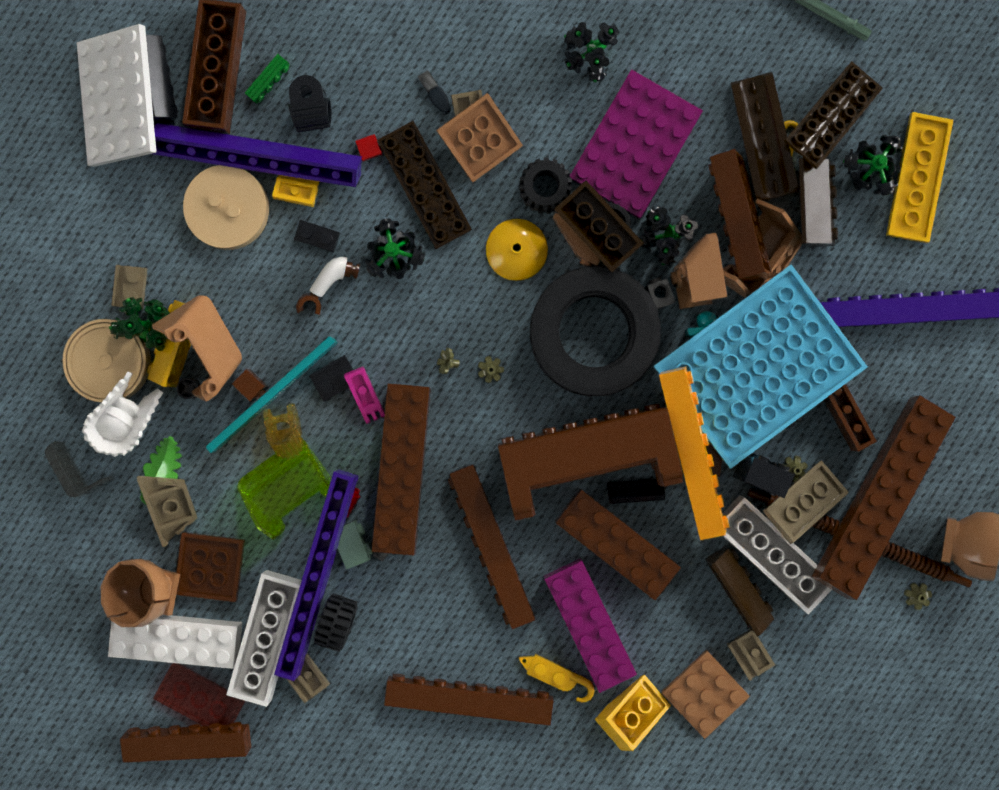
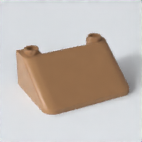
[152,295,242,402]

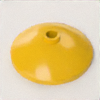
[486,219,548,281]

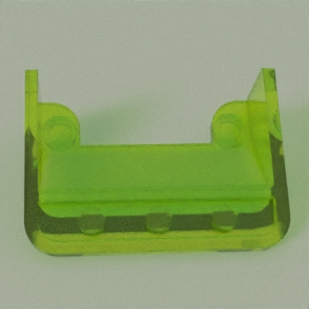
[237,438,332,540]

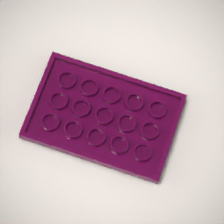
[570,69,703,219]

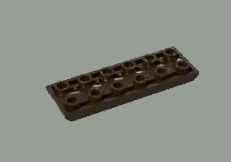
[784,61,883,169]
[731,72,799,201]
[377,121,472,249]

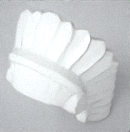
[82,372,163,457]

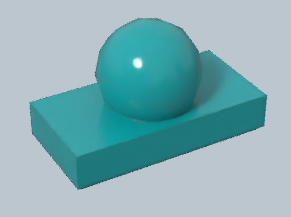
[685,311,717,337]

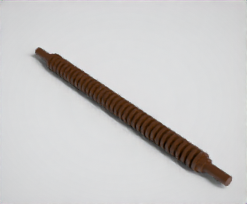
[747,488,972,588]

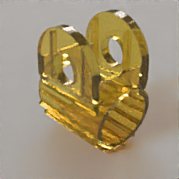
[263,403,304,460]

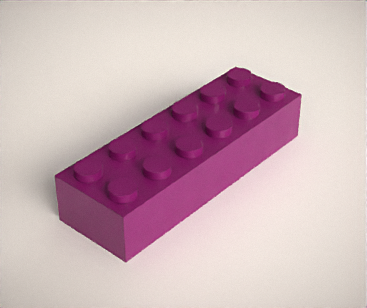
[544,558,637,693]

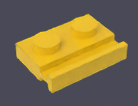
[272,175,320,207]

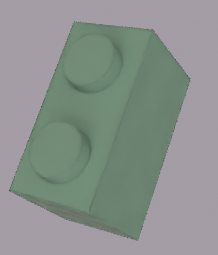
[338,520,373,570]

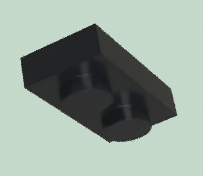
[294,220,340,253]

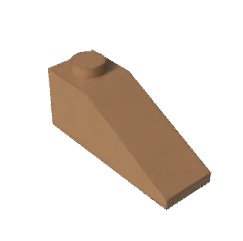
[553,213,600,267]

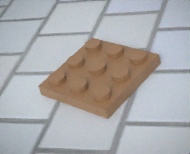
[436,93,523,182]
[661,650,750,739]

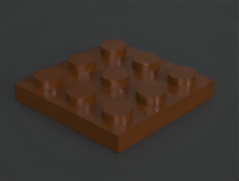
[176,532,245,602]

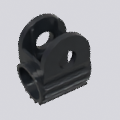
[288,75,332,133]

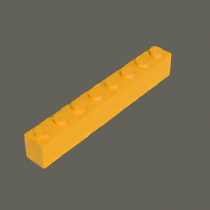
[659,366,729,540]

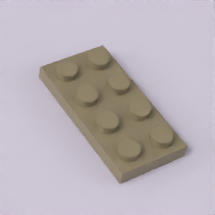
[763,460,849,544]

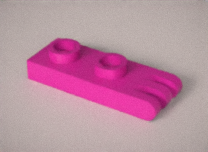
[344,366,385,424]

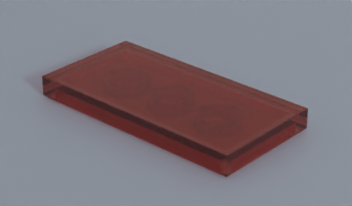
[153,663,246,726]

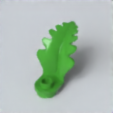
[140,436,182,504]

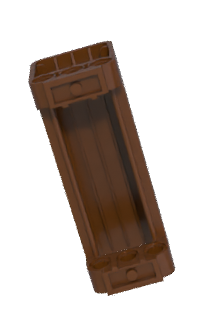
[498,403,683,521]

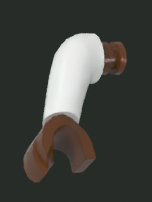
[296,257,360,315]

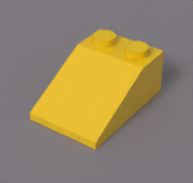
[595,675,671,751]

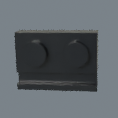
[309,355,354,402]

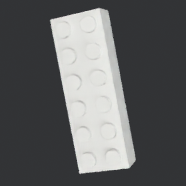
[722,495,831,615]
[226,570,302,707]
[108,615,242,669]

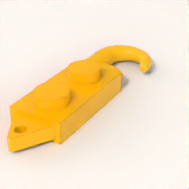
[519,654,595,703]

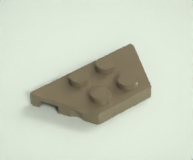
[137,476,197,547]

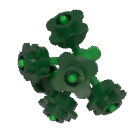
[109,297,170,351]

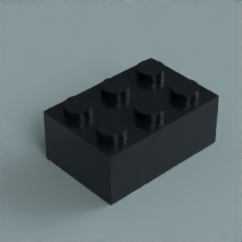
[732,453,795,498]

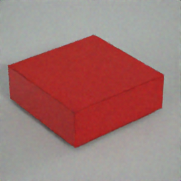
[355,134,382,162]

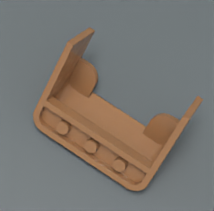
[723,199,802,298]
[670,233,727,309]

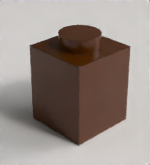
[232,369,268,401]

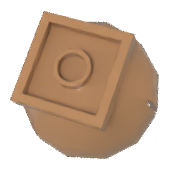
[941,512,999,581]
[101,559,180,627]

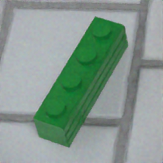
[245,54,289,104]

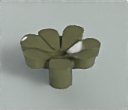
[437,347,460,374]
[478,356,504,383]
[782,455,808,483]
[904,583,932,610]

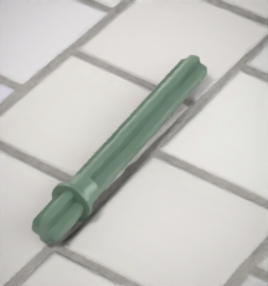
[793,0,872,41]

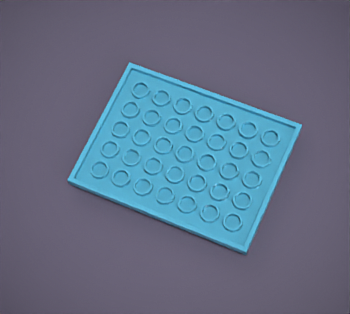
[653,264,868,469]

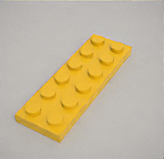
[886,112,954,244]

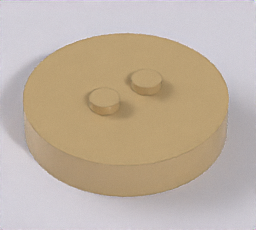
[183,165,269,250]
[63,319,151,402]

